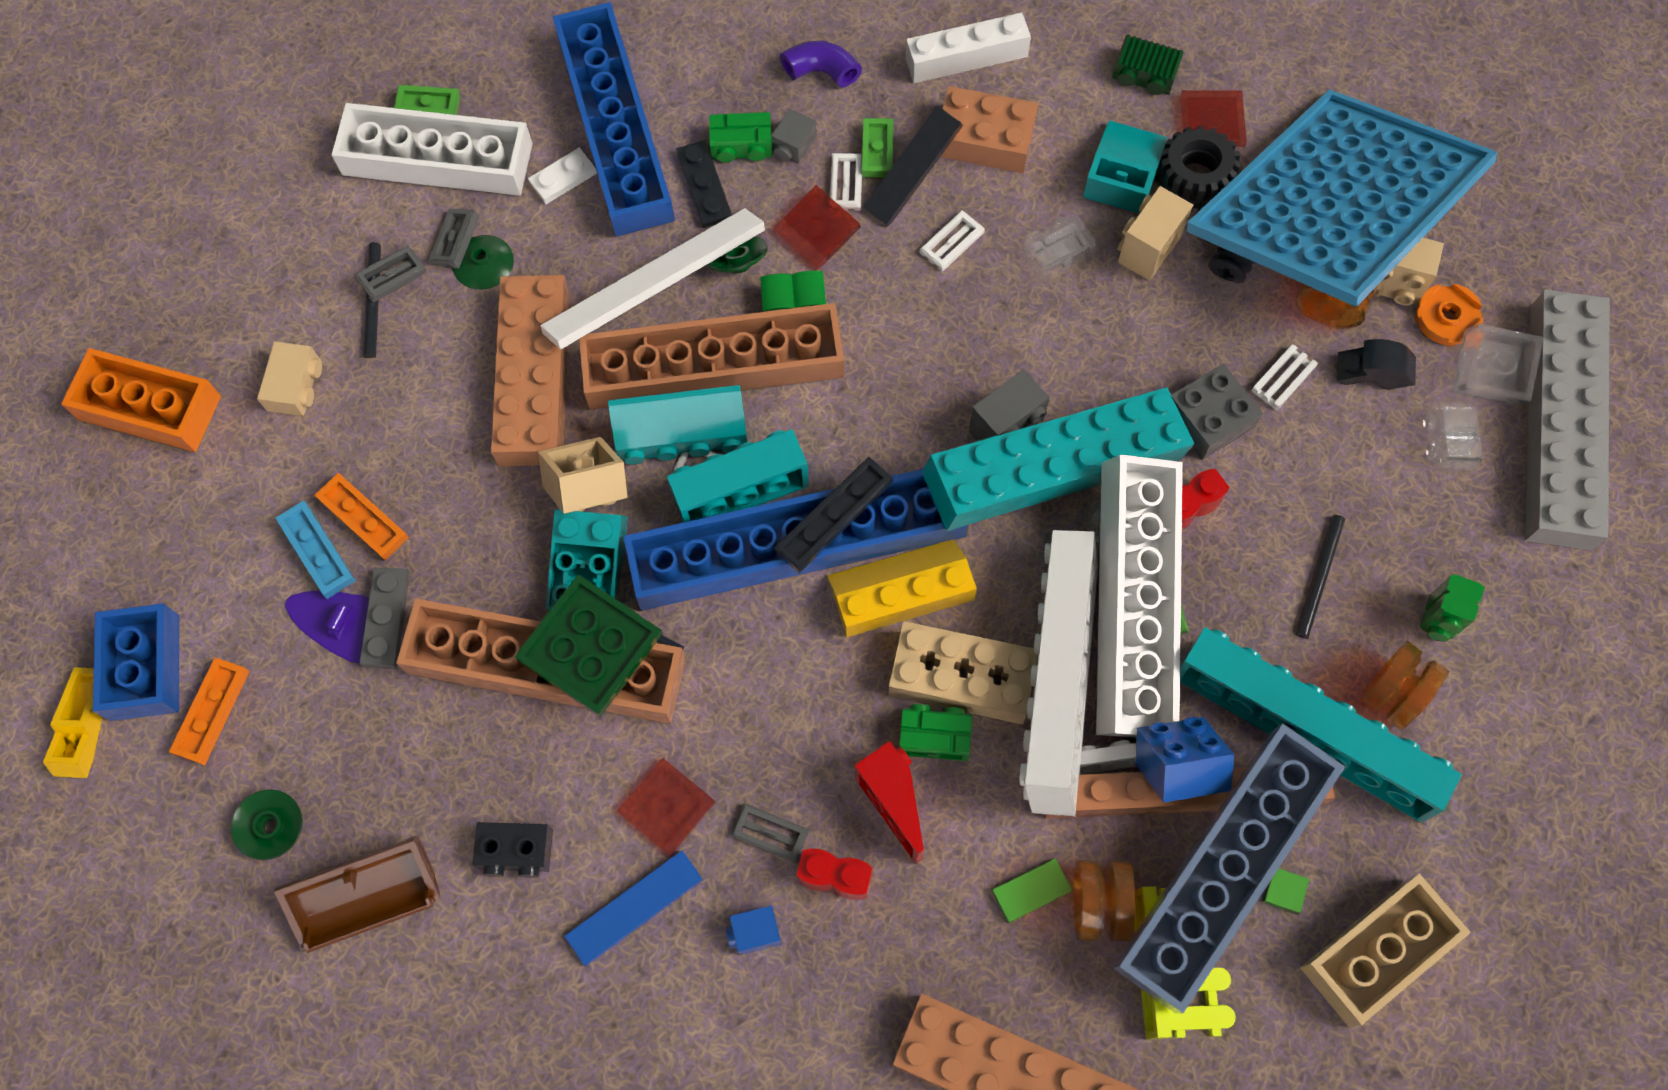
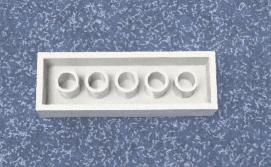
[332,103,533,196]

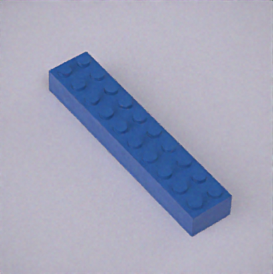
[623,469,968,611]

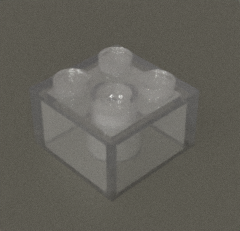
[1452,324,1544,406]

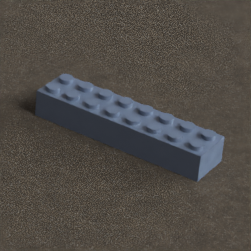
[1113,724,1345,1014]

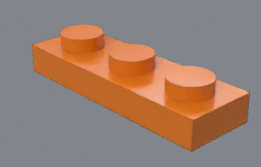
[314,472,409,561]
[169,657,250,766]

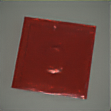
[1180,90,1247,147]
[773,185,861,270]
[617,758,716,857]

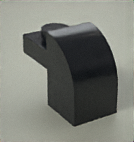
[1337,339,1416,390]

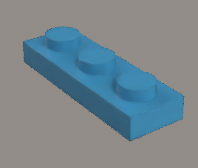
[275,500,356,599]

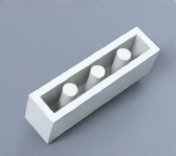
[906,13,1031,83]

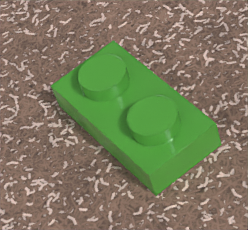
[394,85,461,115]
[862,118,894,178]

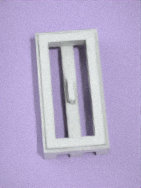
[830,153,862,211]
[919,210,985,272]
[1251,344,1318,411]

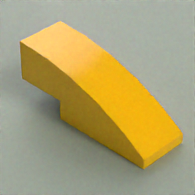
[43,667,102,778]

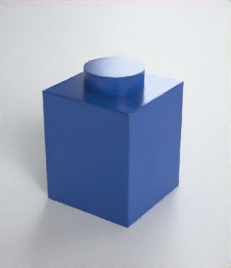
[725,905,782,955]

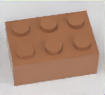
[941,86,1039,173]

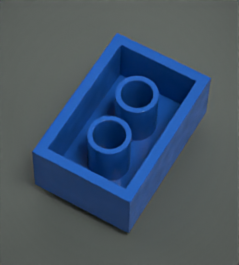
[93,603,179,721]

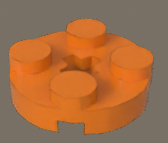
[1415,284,1483,347]

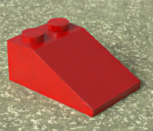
[854,741,924,864]

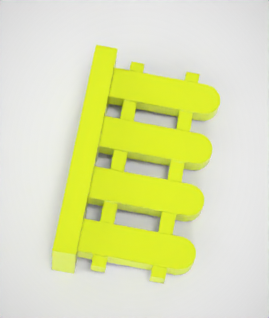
[1131,886,1236,1040]

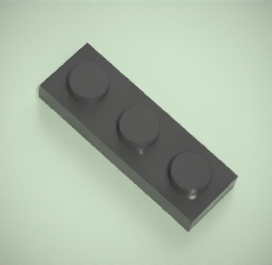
[360,567,410,669]

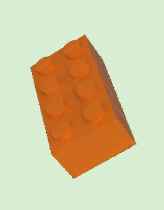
[61,348,221,453]

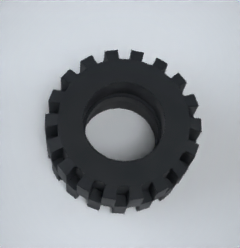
[1157,126,1241,212]

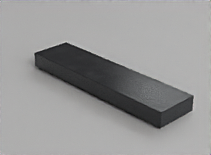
[863,106,963,226]
[774,457,893,574]

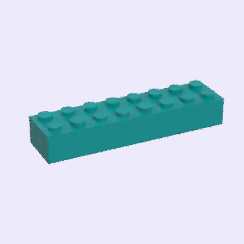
[922,387,1194,531]
[1180,627,1463,823]

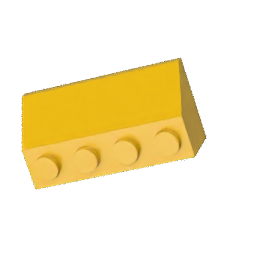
[827,540,977,638]

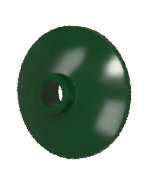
[452,235,514,290]
[708,236,768,273]
[231,789,303,860]

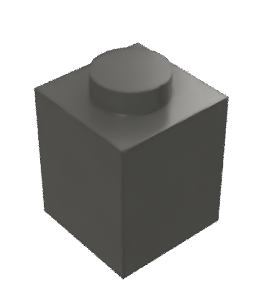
[771,108,817,164]

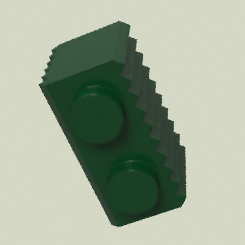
[1112,34,1184,95]

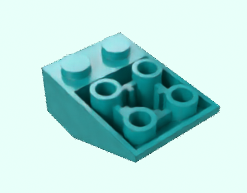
[1083,120,1167,214]
[546,509,628,610]

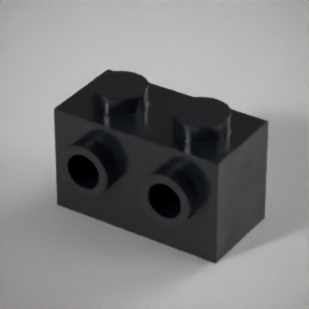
[472,822,553,878]

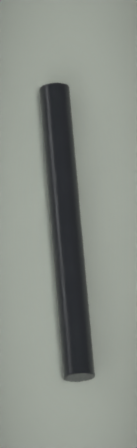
[363,242,381,358]
[1295,515,1345,639]

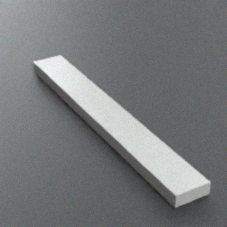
[540,208,765,349]

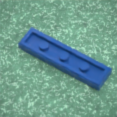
[565,850,703,966]

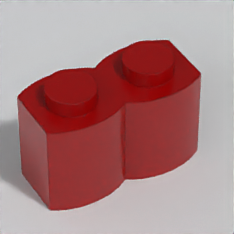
[1182,469,1229,530]
[796,848,873,900]

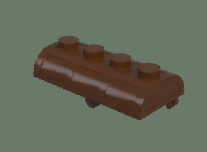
[274,836,440,953]

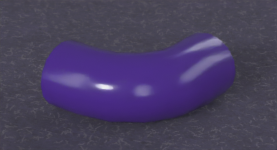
[779,41,862,88]

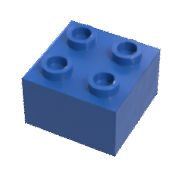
[1135,717,1234,803]

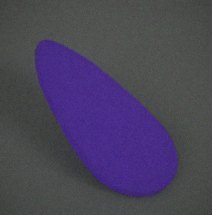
[285,590,369,663]

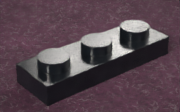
[676,140,732,228]

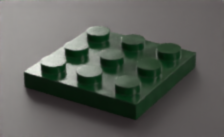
[514,574,663,718]

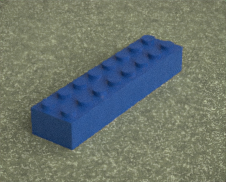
[552,2,675,237]

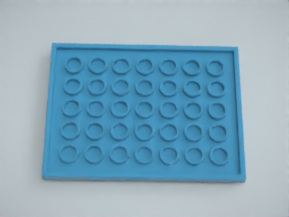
[1187,89,1497,307]

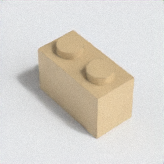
[257,341,322,416]

